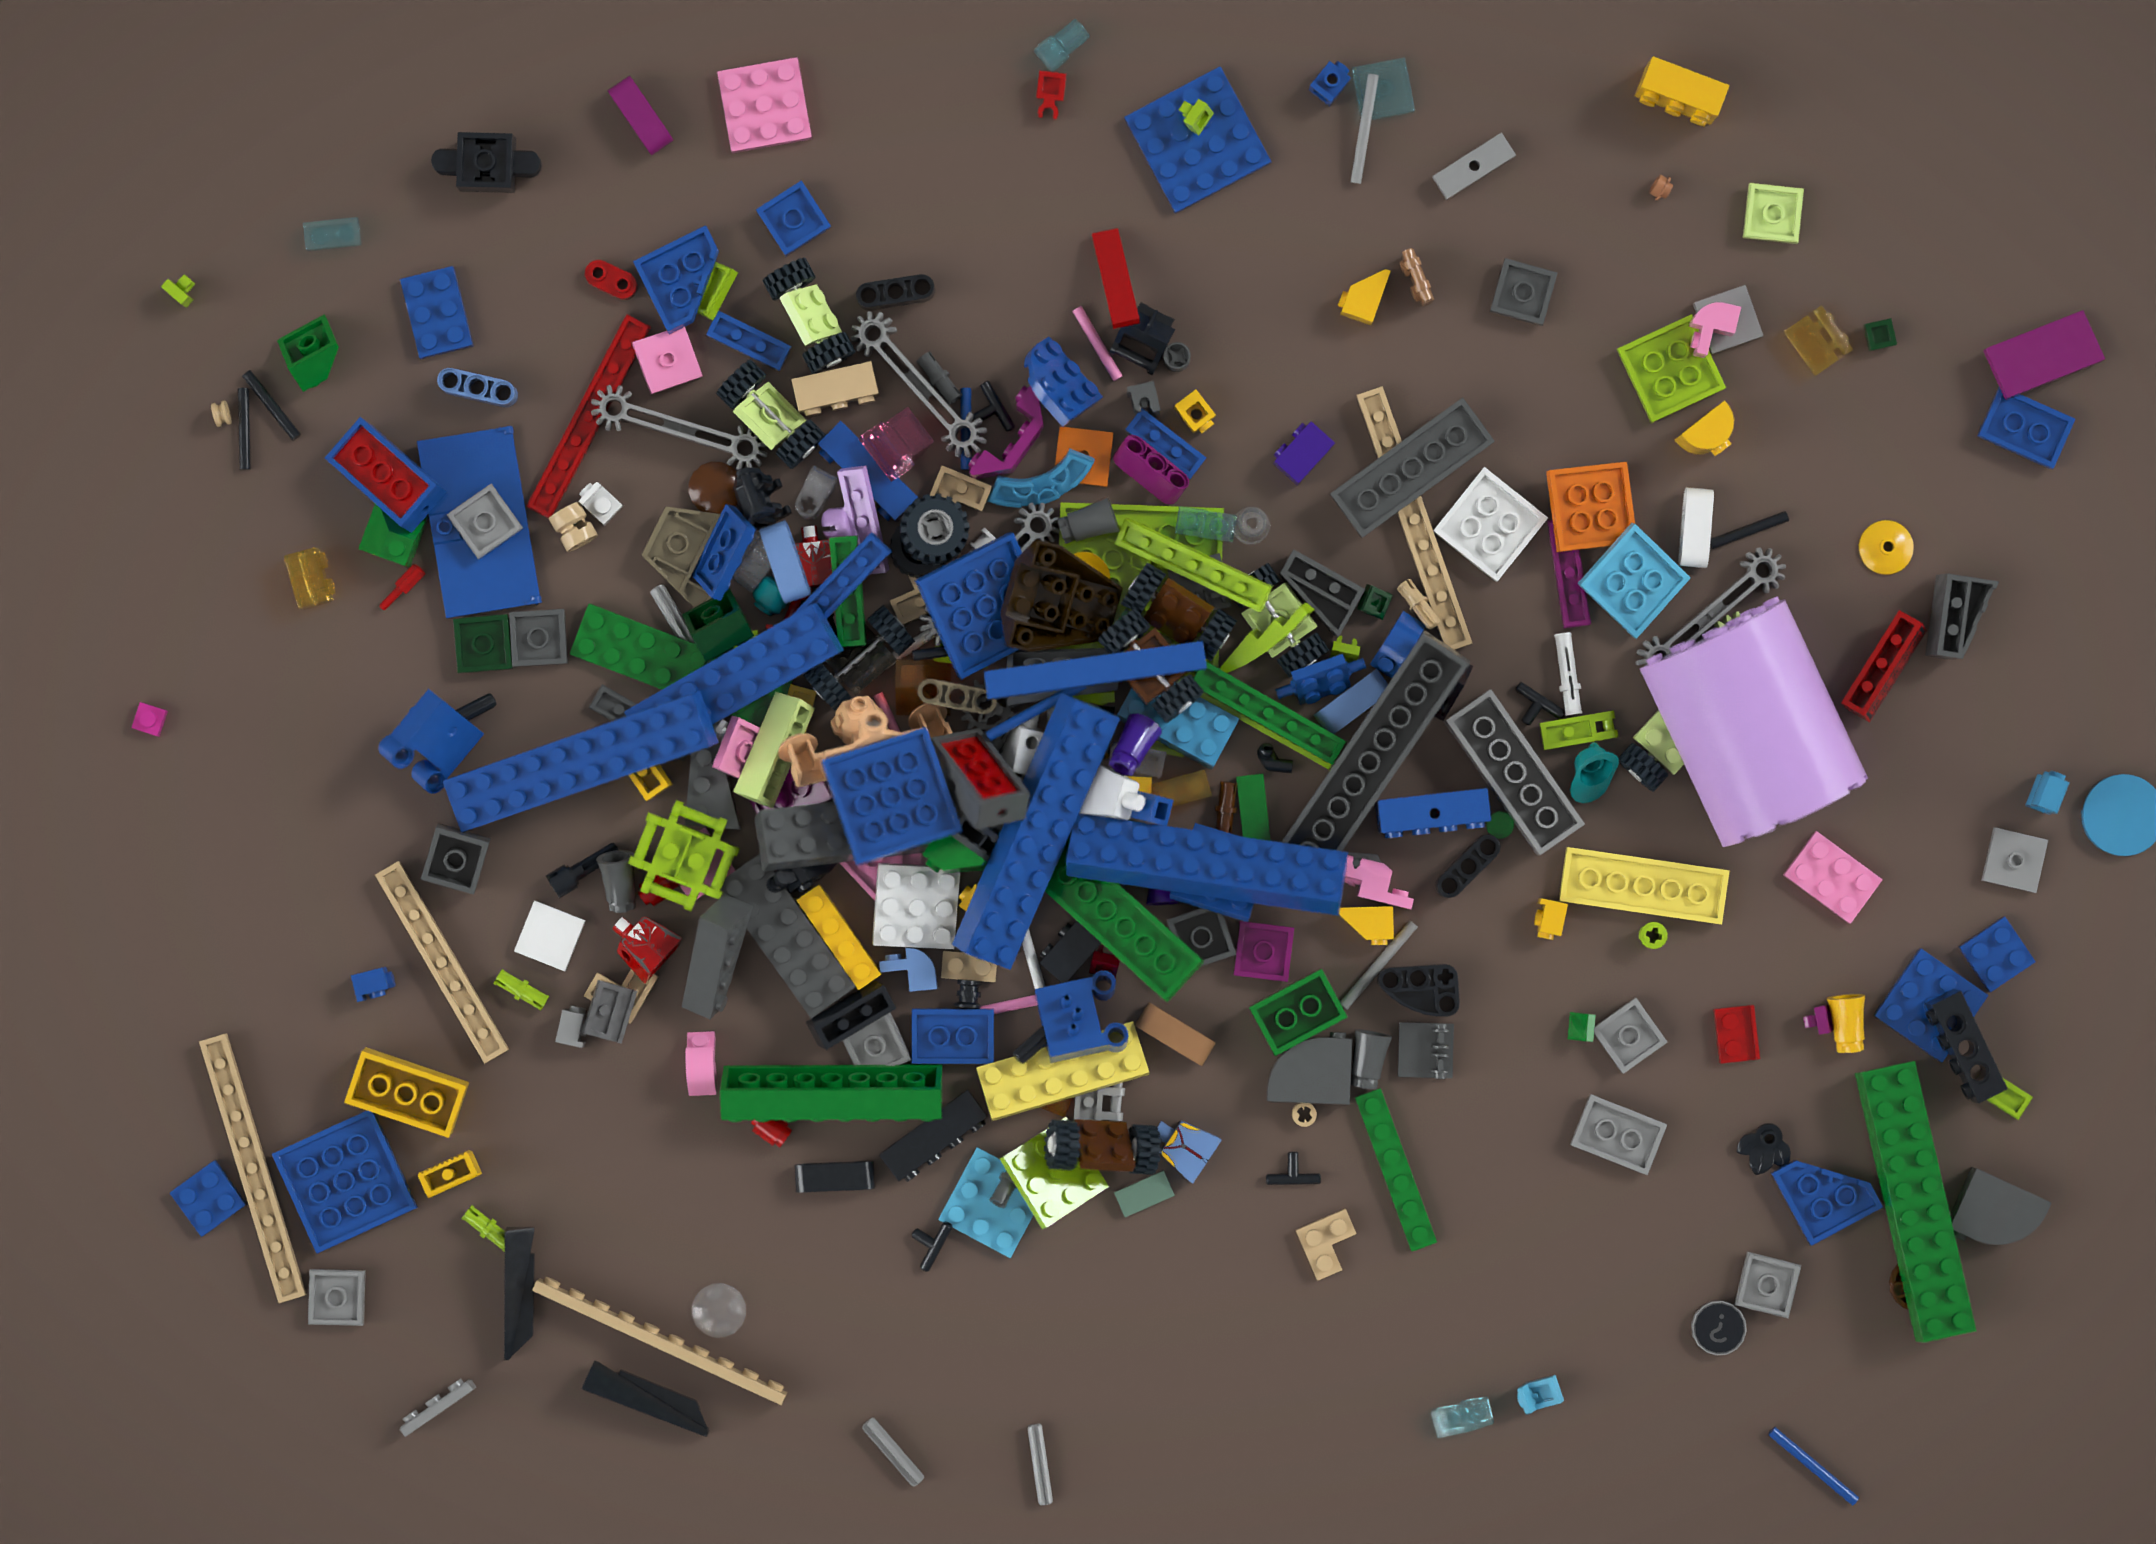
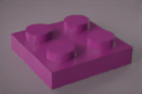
[1233,921,1294,982]

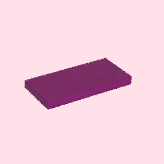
[1983,310,2105,400]

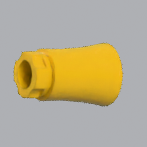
[1826,994,1865,1053]

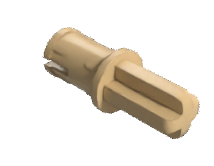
[1397,579,1440,630]

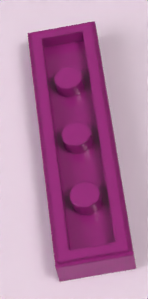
[1547,520,1591,629]

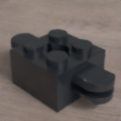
[431,132,542,193]

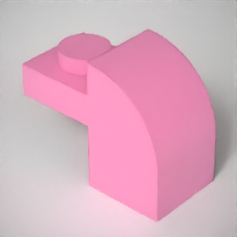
[1689,302,1741,358]
[686,1031,717,1096]

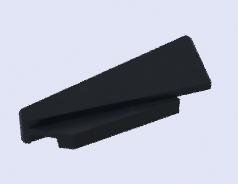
[504,1227,535,1360]
[582,1360,710,1437]

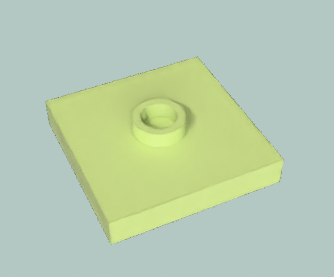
[1743,183,1804,244]

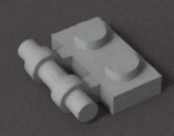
[1074,1083,1125,1122]

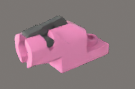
[1345,852,1414,909]

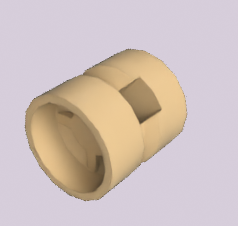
[549,502,598,552]

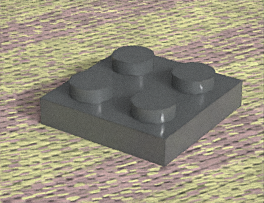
[1490,258,1557,326]
[509,609,568,667]

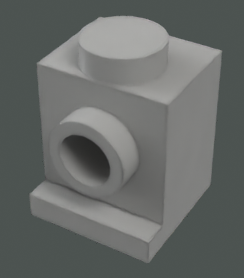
[555,1005,587,1048]

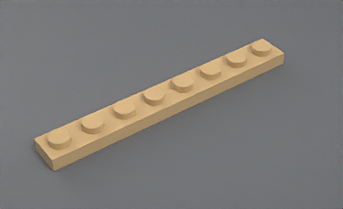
[375,861,509,1064]

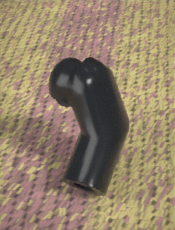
[1257,743,1293,773]

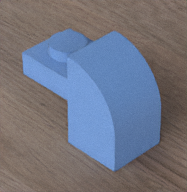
[879,948,938,992]

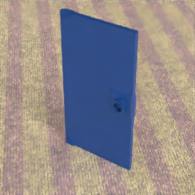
[417,426,542,619]

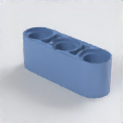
[437,368,518,407]
[759,520,811,604]
[1313,669,1388,734]

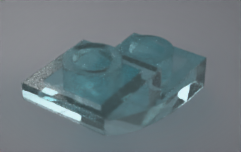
[1175,506,1237,543]
[1431,1397,1494,1438]

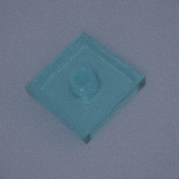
[1351,57,1415,120]

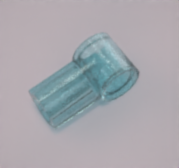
[1033,19,1090,72]

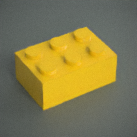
[1635,56,1730,126]

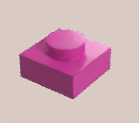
[131,702,168,737]

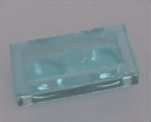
[303,217,362,251]

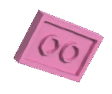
[1783,831,1883,924]

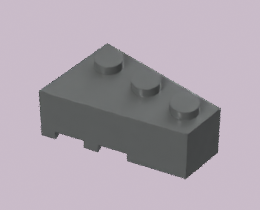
[1279,549,1365,638]
[1925,574,1999,660]
[685,745,742,830]

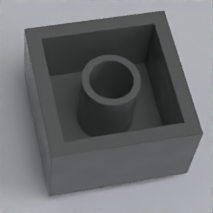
[421,823,491,895]
[1166,908,1236,967]

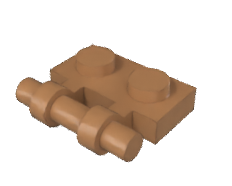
[1400,248,1434,307]

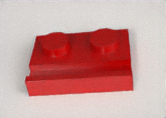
[1713,1005,1760,1064]

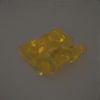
[1784,305,1853,376]

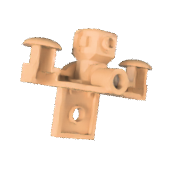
[778,696,953,787]

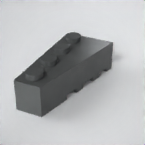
[1007,648,1118,705]
[682,894,753,1020]

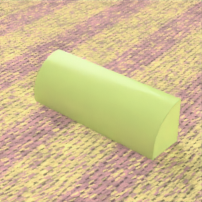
[733,692,815,808]

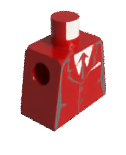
[795,526,832,588]
[612,917,682,984]

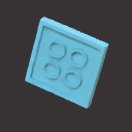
[1577,523,1691,639]
[938,1147,1033,1258]

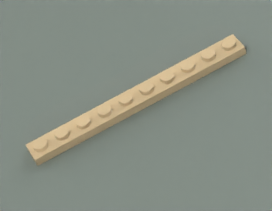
[1356,386,1472,650]
[199,1033,307,1303]
[532,1277,788,1405]

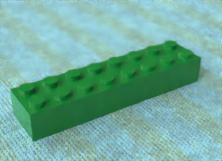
[720,1064,943,1122]

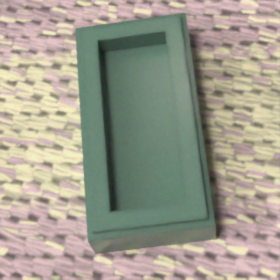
[1114,1170,1175,1218]

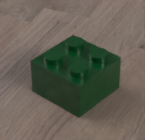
[682,588,754,661]

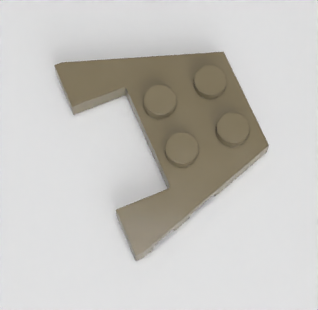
[641,506,721,607]

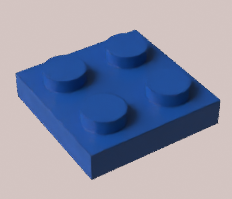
[756,180,831,256]
[1958,917,2036,992]
[170,1160,247,1237]

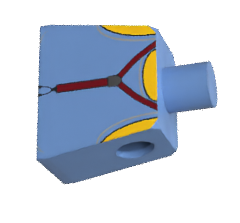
[1157,1120,1222,1183]

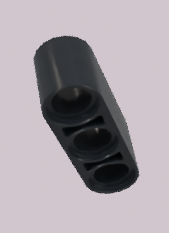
[856,274,935,310]
[1435,835,1501,898]
[794,1161,875,1193]

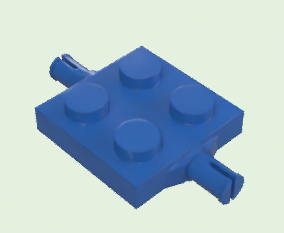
[1275,654,1366,705]

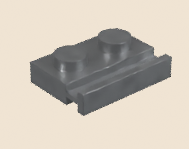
[582,980,637,1044]

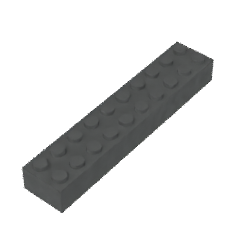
[1281,631,1470,851]

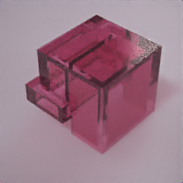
[859,407,935,482]

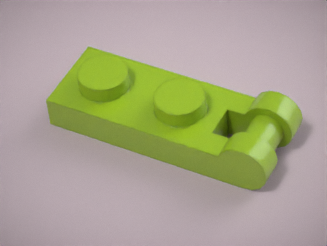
[1539,711,1619,750]

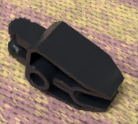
[766,863,837,894]

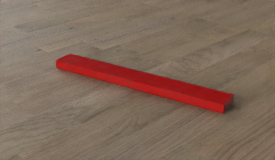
[526,314,652,519]

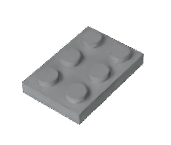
[1570,1094,1667,1175]

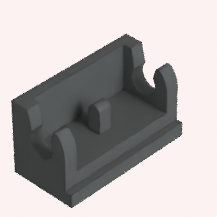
[1126,381,1160,417]

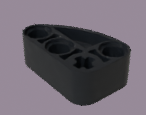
[1377,964,1460,1017]

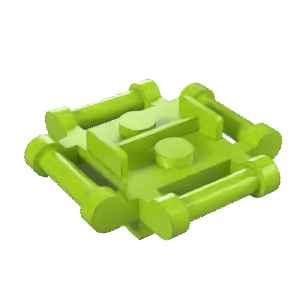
[628,800,740,912]

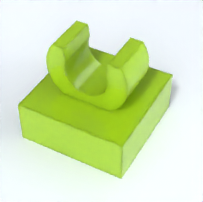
[1179,99,1214,136]
[161,275,195,308]
[1329,636,1360,663]

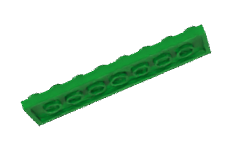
[570,603,793,727]
[1045,839,1204,1003]

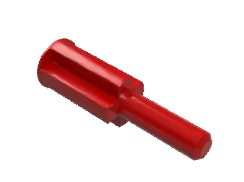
[379,563,425,610]

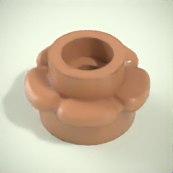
[1649,174,1673,200]

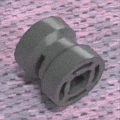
[1163,342,1191,372]

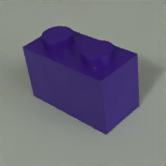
[1273,421,1335,485]

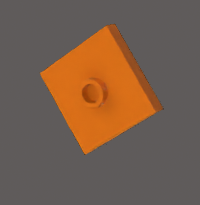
[1055,426,1114,487]

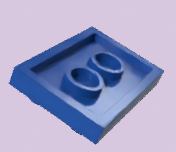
[400,266,474,359]
[1977,387,2076,470]
[692,504,756,601]
[912,1008,994,1064]

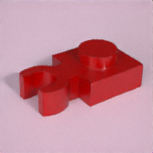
[1036,70,1067,120]

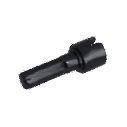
[545,843,619,899]

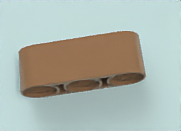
[1135,1002,1216,1066]

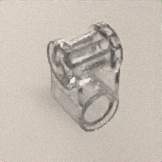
[795,465,839,520]

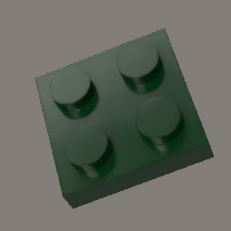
[453,614,513,674]

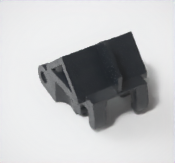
[1109,302,1175,376]
[733,467,792,530]

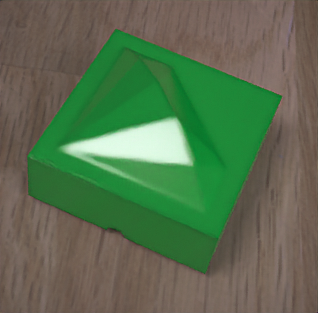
[1568,1012,1596,1042]

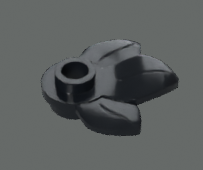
[1737,1123,1791,1175]

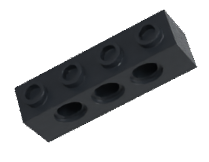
[1925,989,2008,1104]

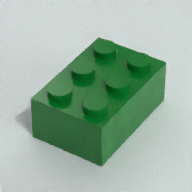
[1248,968,1348,1056]

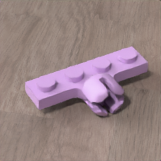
[821,466,889,575]

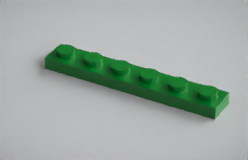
[1193,662,1346,765]
[1355,1088,1437,1252]

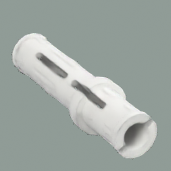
[1554,632,1582,716]

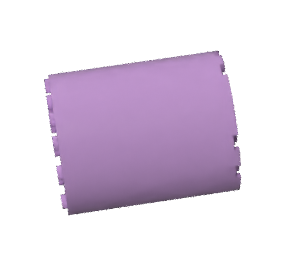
[1639,596,1868,847]

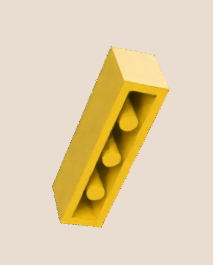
[796,885,882,990]

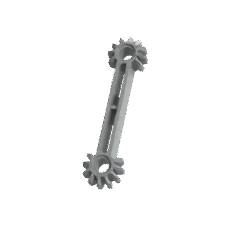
[851,311,987,458]
[591,385,768,471]
[919,503,1060,646]
[1636,547,1786,675]

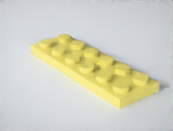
[1559,847,1730,925]
[976,1021,1149,1121]

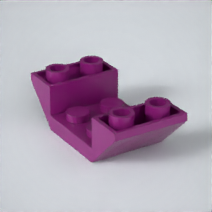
[968,385,1044,480]

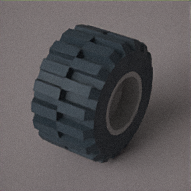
[899,493,970,566]

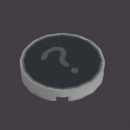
[1691,1300,1747,1356]

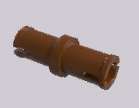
[1215,781,1238,834]

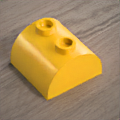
[1675,401,1734,456]

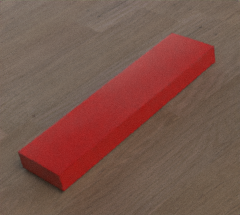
[1092,228,1140,329]

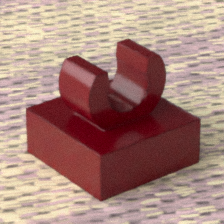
[1089,944,1120,979]

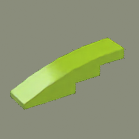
[1220,602,1315,673]

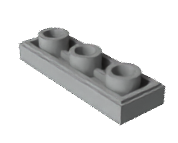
[1432,132,1516,200]
[400,1378,476,1437]

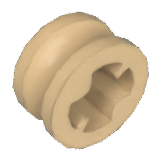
[211,400,232,427]
[1292,1103,1317,1127]

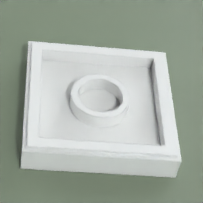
[514,900,586,971]

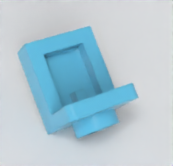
[1517,1375,1564,1414]

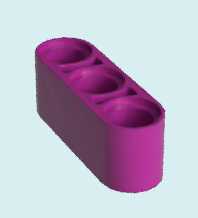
[607,76,674,156]
[1113,435,1189,505]

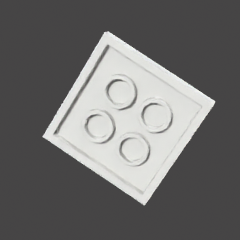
[1433,467,1548,582]
[872,863,960,949]

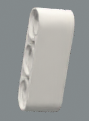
[1678,487,1714,568]

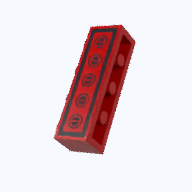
[1841,610,1927,723]

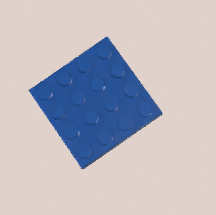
[1124,66,1272,214]
[915,532,1022,680]
[821,727,962,866]
[272,1111,418,1254]

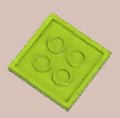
[1617,314,1726,423]
[1000,1117,1109,1229]

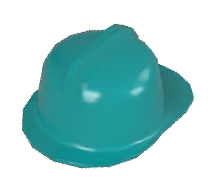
[1570,742,1619,803]

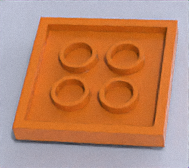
[1546,462,1635,552]

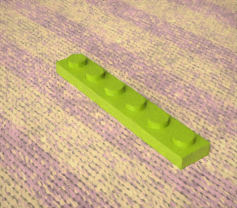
[1115,518,1273,612]

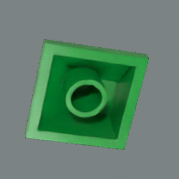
[277,314,339,392]
[358,504,429,568]
[922,836,987,873]

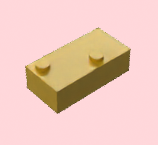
[344,1047,470,1138]

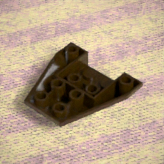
[1000,539,1123,651]

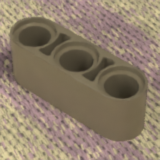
[917,679,997,714]

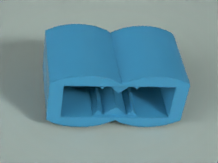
[2025,770,2069,815]

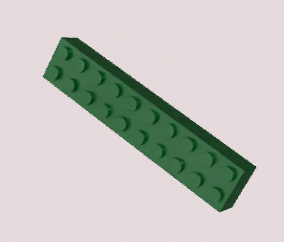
[1855,1061,1977,1343]

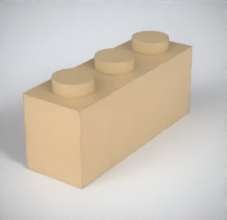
[791,361,879,417]

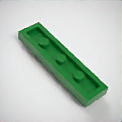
[829,535,867,647]

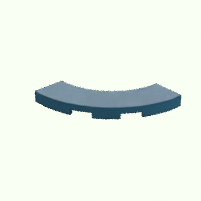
[987,448,1095,508]

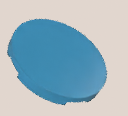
[2081,774,2156,856]

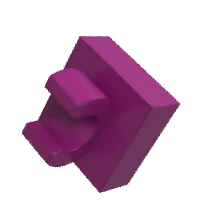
[1803,1004,1833,1034]

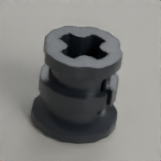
[954,979,982,1008]

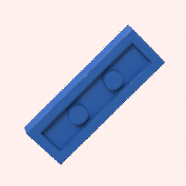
[706,311,792,372]
[1125,408,1206,480]

